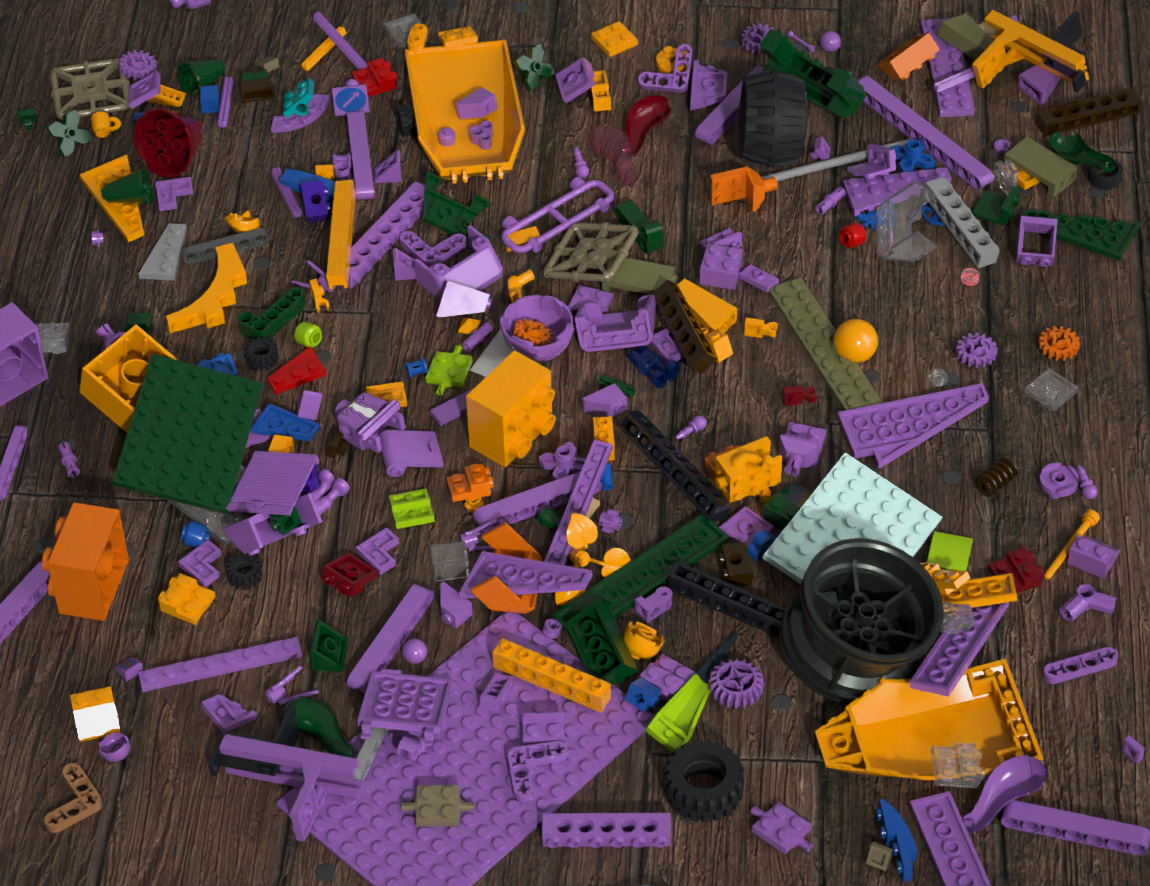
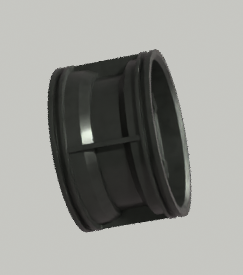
[780,538,944,705]

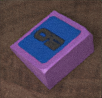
[115,657,143,681]

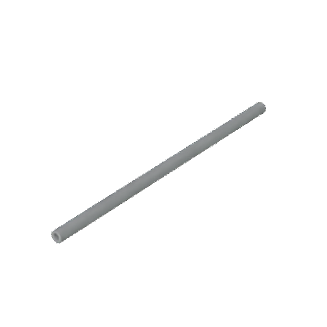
[761,138,912,181]

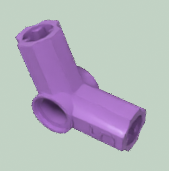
[1059,584,1117,622]

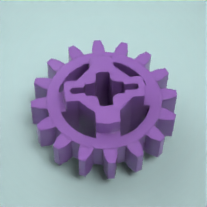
[741,23,777,54]
[119,50,157,80]
[956,333,997,368]

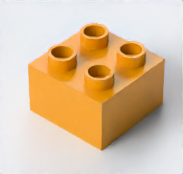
[80,325,178,433]
[466,350,556,468]

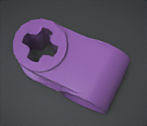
[333,153,352,181]

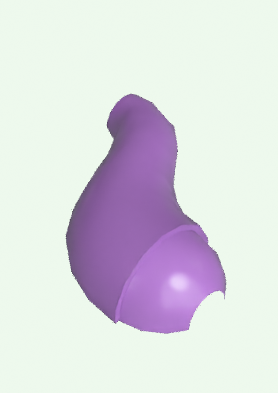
[964,755,1046,833]

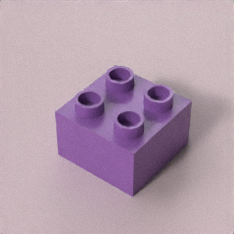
[0,302,48,406]

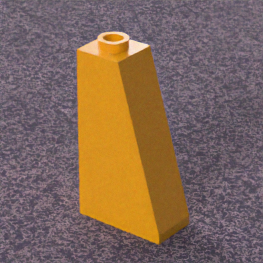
[676,278,737,333]

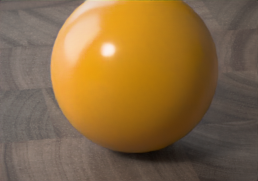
[833,319,878,363]

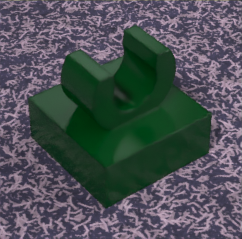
[18,109,38,130]

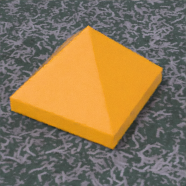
[458,318,481,335]

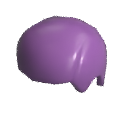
[98,733,130,762]

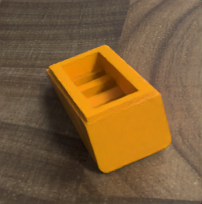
[147,84,187,107]

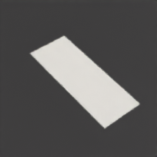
[470,329,512,377]

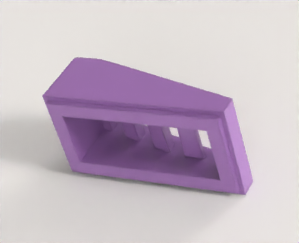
[480,672,514,713]

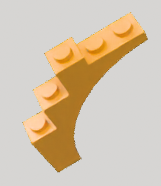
[166,242,247,333]

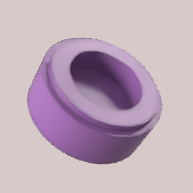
[993,139,1011,156]

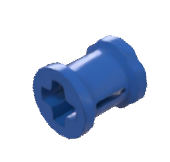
[405,357,428,378]

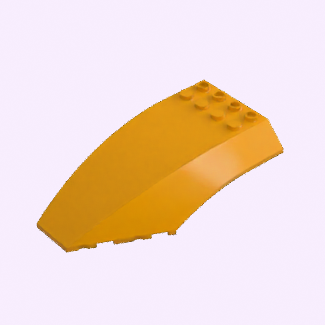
[815,658,1043,780]

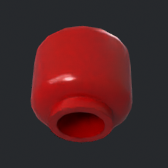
[839,223,866,248]

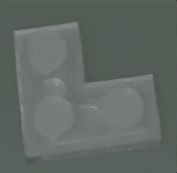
[993,159,1019,196]

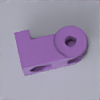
[635,587,673,623]

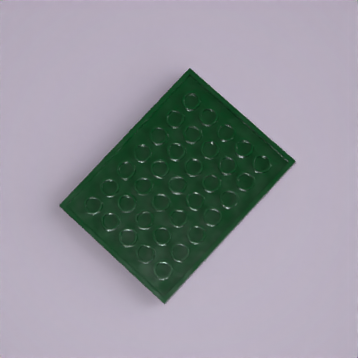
[113,354,263,514]

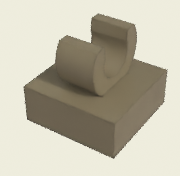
[866,842,893,871]

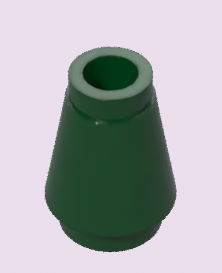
[537,507,562,530]

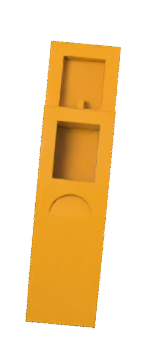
[920,562,970,595]

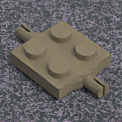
[402,785,474,827]

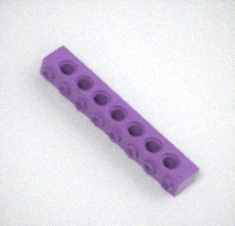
[348,181,425,288]

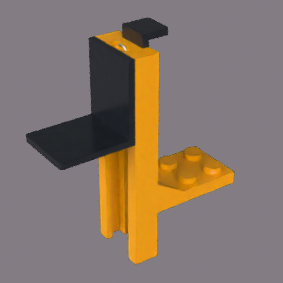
[972,10,1091,92]

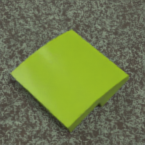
[389,489,435,529]
[927,531,973,571]

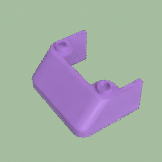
[415,225,503,300]
[223,493,322,556]

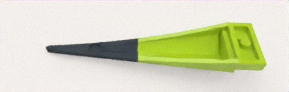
[645,632,738,752]

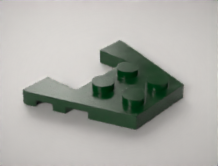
[422,171,490,235]

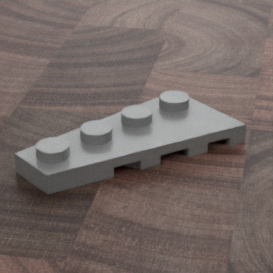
[138,223,187,281]

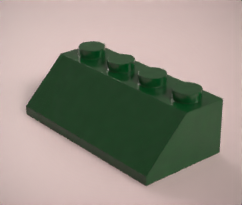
[565,600,639,685]

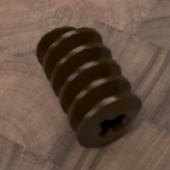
[976,457,1018,497]

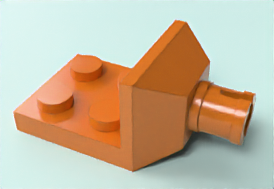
[710,166,778,212]

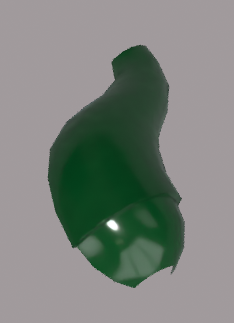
[1049,132,1116,172]
[282,695,354,758]

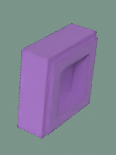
[1122,735,1145,764]

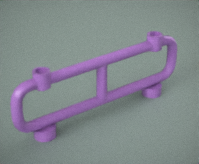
[501,177,614,253]

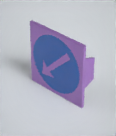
[332,85,370,116]

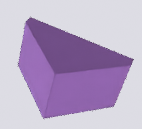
[374,150,402,183]
[393,248,416,281]
[297,390,322,420]

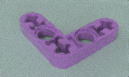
[638,44,693,93]
[400,231,467,268]
[508,741,568,802]

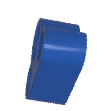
[747,530,777,561]

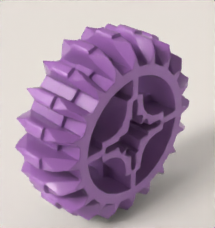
[709,658,764,710]

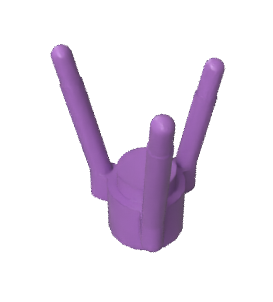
[291,260,336,293]
[460,519,498,552]
[265,666,319,706]

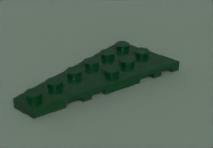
[1019,209,1141,261]

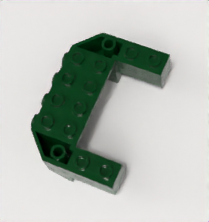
[759,29,867,119]

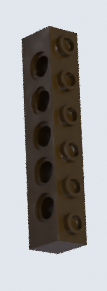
[1035,88,1142,137]
[652,280,718,374]

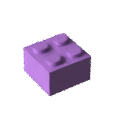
[700,244,743,290]

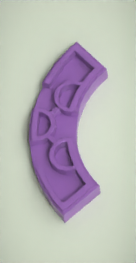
[271,94,330,133]

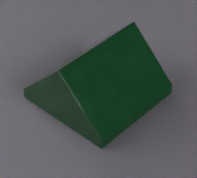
[310,619,349,672]

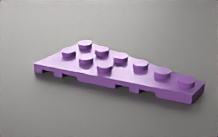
[843,167,951,216]

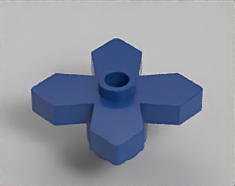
[890,139,935,173]

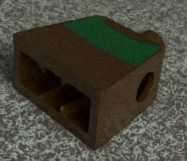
[241,66,275,103]

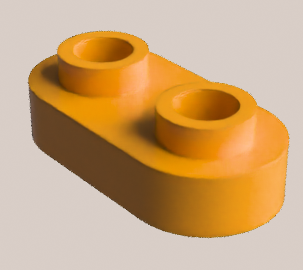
[407,24,428,52]

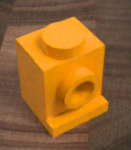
[268,434,294,453]

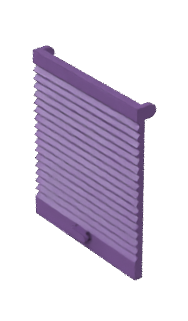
[226,451,319,515]

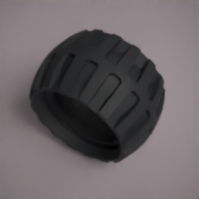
[738,71,806,167]

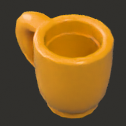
[91,111,122,138]

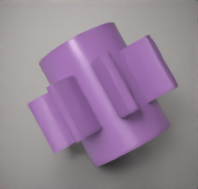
[599,509,623,534]

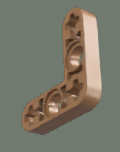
[44,763,102,833]

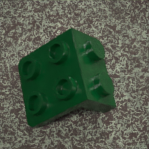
[973,186,1022,226]

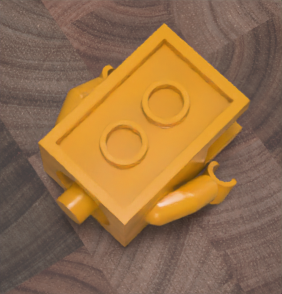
[715,436,782,503]

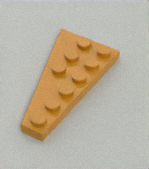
[80,155,144,242]

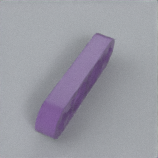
[1043,647,1118,684]

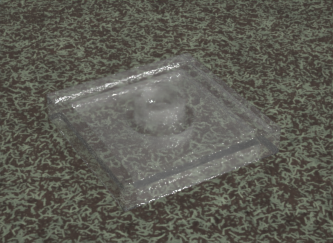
[384,13,429,48]
[1024,368,1079,412]

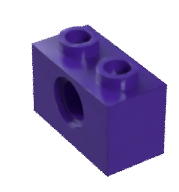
[301,180,331,223]

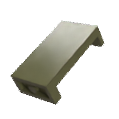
[1003,137,1077,198]
[602,258,678,295]

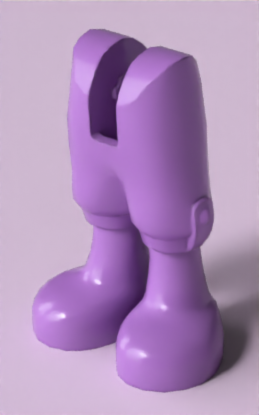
[308,469,350,515]

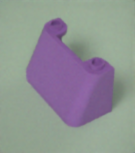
[575,294,656,352]

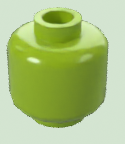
[294,322,322,348]

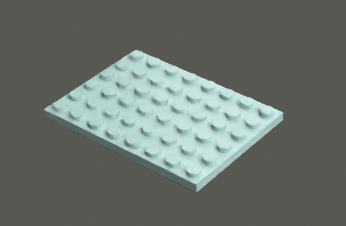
[763,453,943,604]

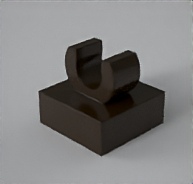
[326,431,350,458]

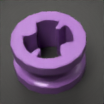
[542,619,562,638]

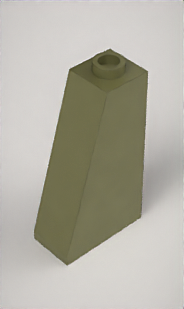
[937,13,994,60]

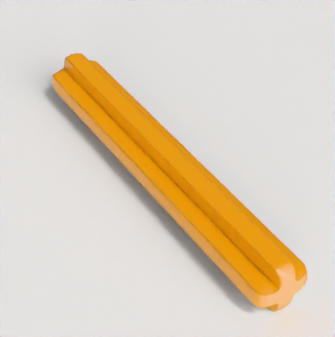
[301,27,346,71]

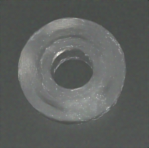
[929,369,948,386]

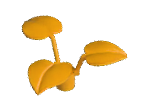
[555,513,631,605]

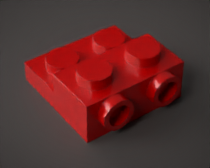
[351,58,397,97]

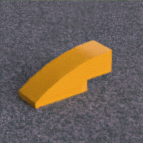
[590,70,611,111]

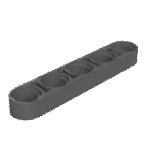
[182,228,270,264]

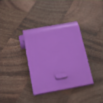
[378,430,444,477]

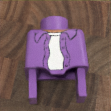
[335,392,406,453]

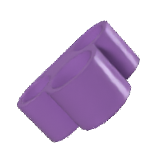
[470,121,493,150]

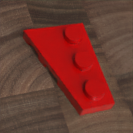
[267,346,327,395]

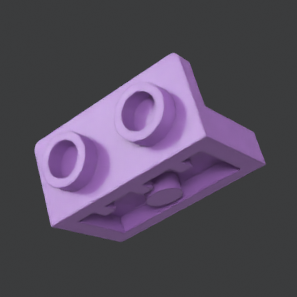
[700,228,742,252]
[523,712,565,746]

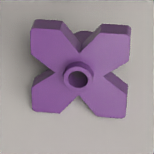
[539,442,586,481]

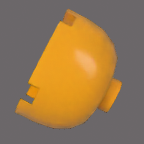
[623,622,665,659]

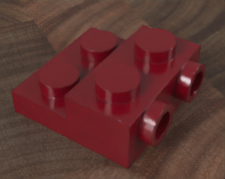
[988,547,1044,593]
[321,552,379,597]

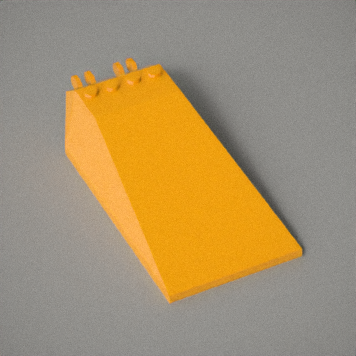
[405,40,525,184]

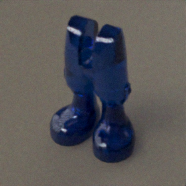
[626,346,680,388]

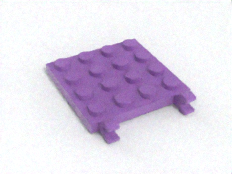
[358,671,453,746]

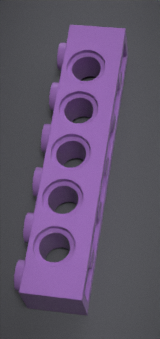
[542,813,671,848]

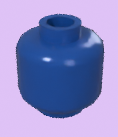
[181,521,211,548]

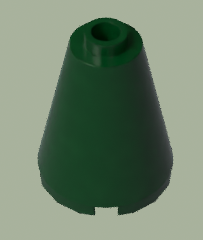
[177,59,225,96]
[101,168,153,204]

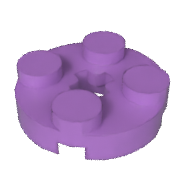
[1039,462,1079,499]

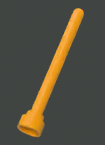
[1044,509,1100,580]

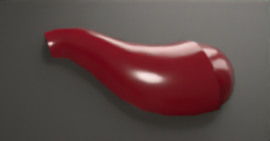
[620,95,672,160]

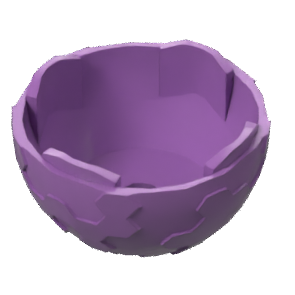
[500,295,574,362]

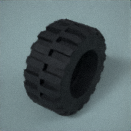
[664,740,744,822]

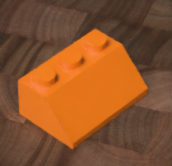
[876,33,940,80]

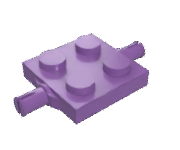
[751,802,813,854]

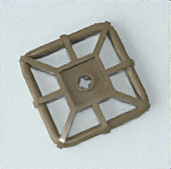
[50,58,130,120]
[543,222,639,282]

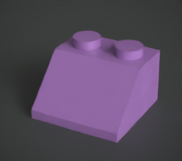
[1067,535,1120,579]

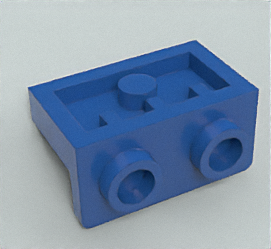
[196,353,238,376]

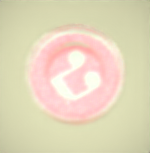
[961,268,980,286]

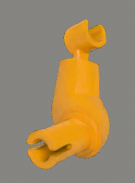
[507,269,535,303]

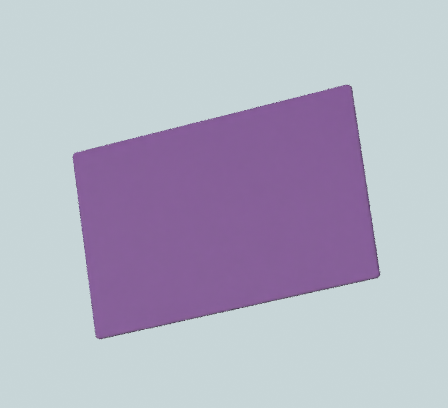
[277,612,655,886]

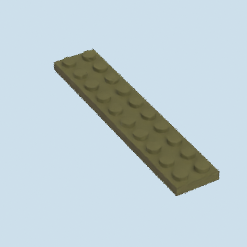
[768,277,882,411]

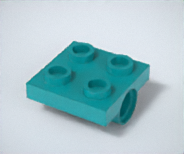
[283,78,314,118]

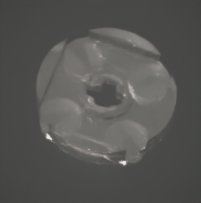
[940,602,974,634]

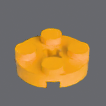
[656,46,687,74]

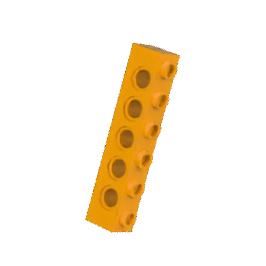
[492,638,611,713]

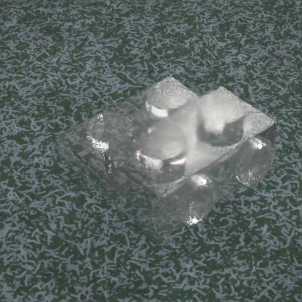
[35,323,70,354]
[930,742,985,788]

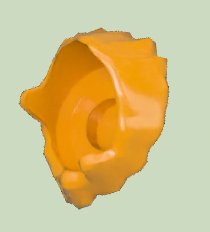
[224,211,260,234]

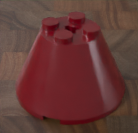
[134,108,202,178]

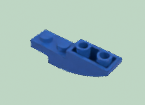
[876,799,917,882]

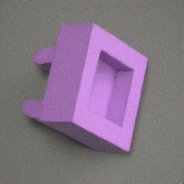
[809,136,830,161]

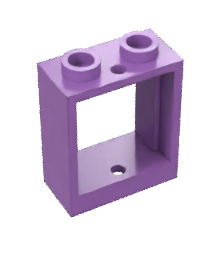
[1016,216,1058,267]

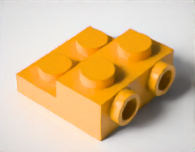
[158,573,216,625]

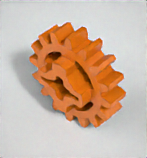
[513,318,553,346]
[1039,326,1080,361]

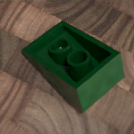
[763,483,813,532]

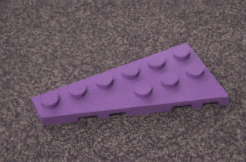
[459,551,593,599]

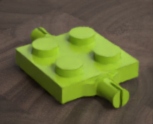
[425,345,473,396]

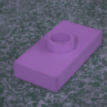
[739,264,779,293]

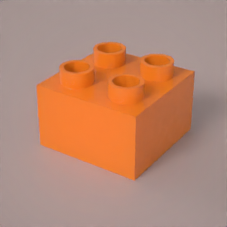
[42,502,129,621]

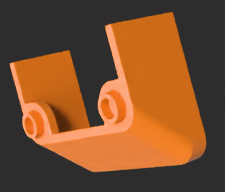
[470,522,543,614]

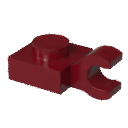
[783,386,817,406]

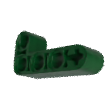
[614,199,663,254]
[237,287,306,340]

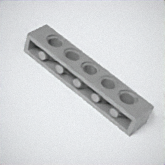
[923,177,1000,268]

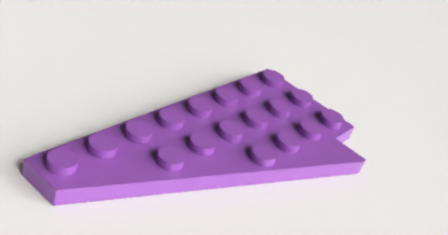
[837,383,989,468]

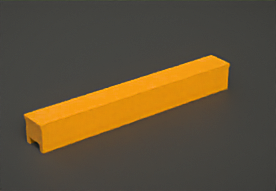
[326,180,356,290]

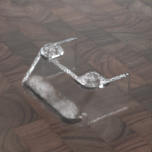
[876,181,937,262]

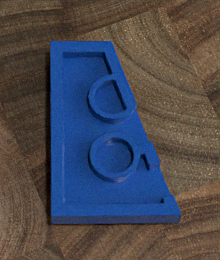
[251,403,320,442]

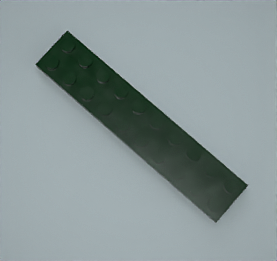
[552,514,729,636]

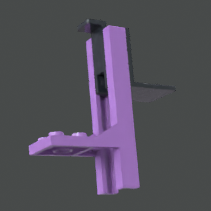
[208,706,364,842]

